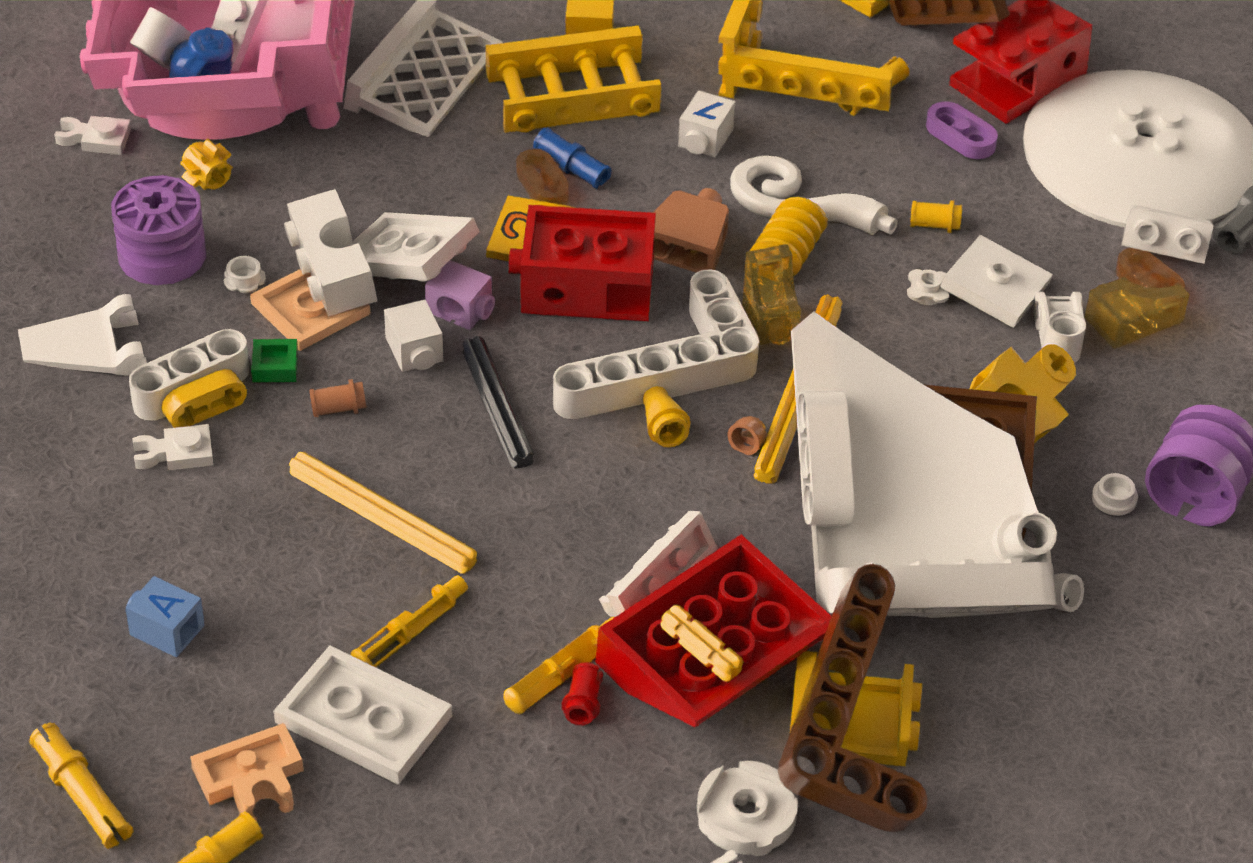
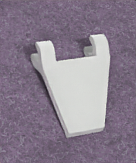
[18,294,147,376]

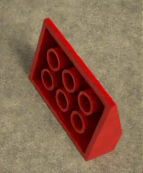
[595,534,832,728]

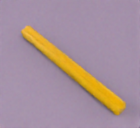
[754,294,843,484]

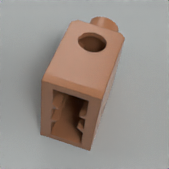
[653,188,729,272]

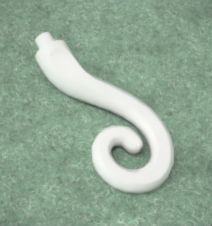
[730,156,898,235]

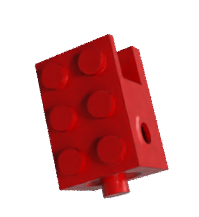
[949,0,1093,124]
[508,204,656,322]

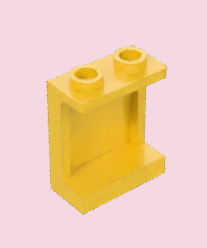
[790,651,922,767]

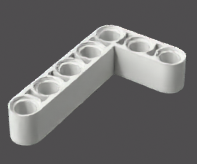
[553,269,759,419]

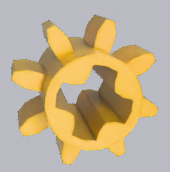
[180,138,233,190]

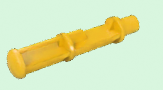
[350,575,468,667]
[503,617,614,714]

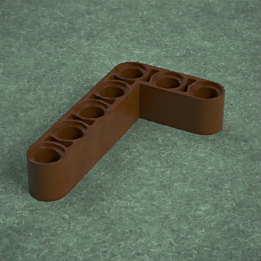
[778,564,928,832]

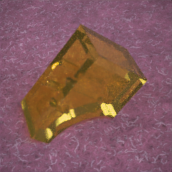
[742,244,801,345]
[1084,277,1190,349]

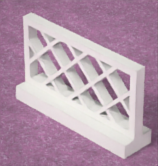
[344,0,503,137]

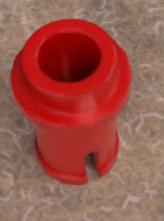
[562,662,603,726]

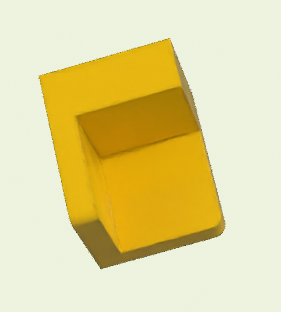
[565,0,614,35]

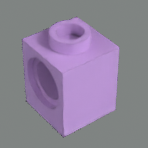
[425,260,495,330]

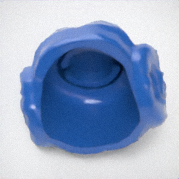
[169,27,234,78]

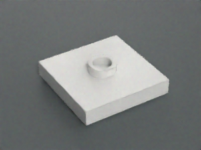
[940,235,1053,328]

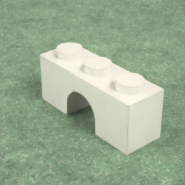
[284,189,377,317]

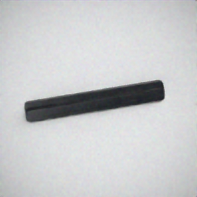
[462,336,534,469]

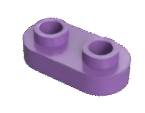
[926,102,998,159]

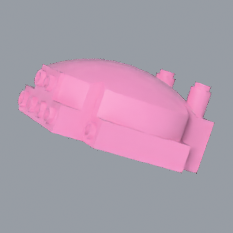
[80,0,354,140]

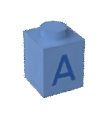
[125,576,205,657]

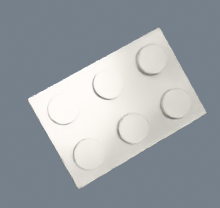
[353,212,480,282]
[274,645,452,784]

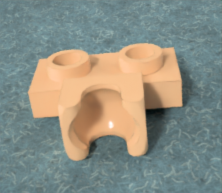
[191,723,304,822]

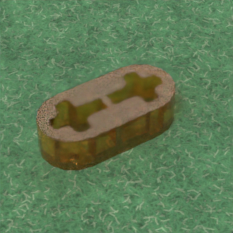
[516,149,569,205]
[1115,247,1185,309]

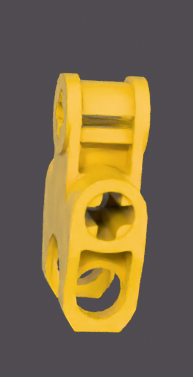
[969,344,1076,443]

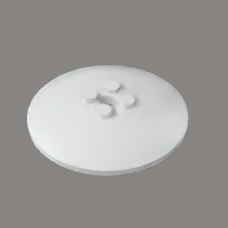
[1023,70,1253,227]

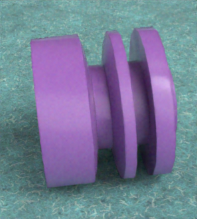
[111,175,206,285]
[1145,405,1253,527]

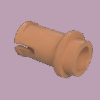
[309,379,367,417]

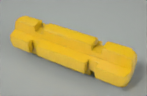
[661,605,743,682]

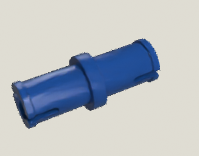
[533,128,612,189]

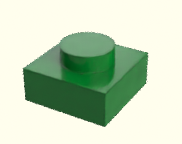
[251,339,298,383]

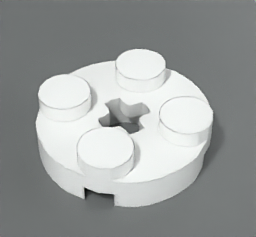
[697,761,798,856]

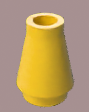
[643,386,691,448]

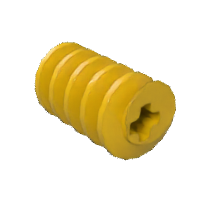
[748,197,828,285]

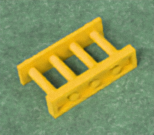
[485,25,661,133]

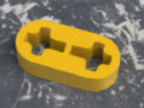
[161,369,247,428]

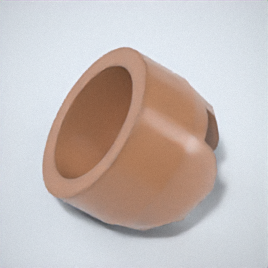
[728,416,767,455]

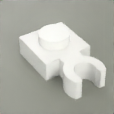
[55,116,131,155]
[132,424,213,470]

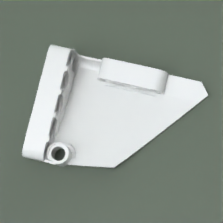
[791,312,1057,618]

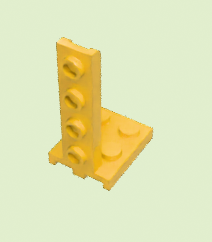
[718,0,893,112]

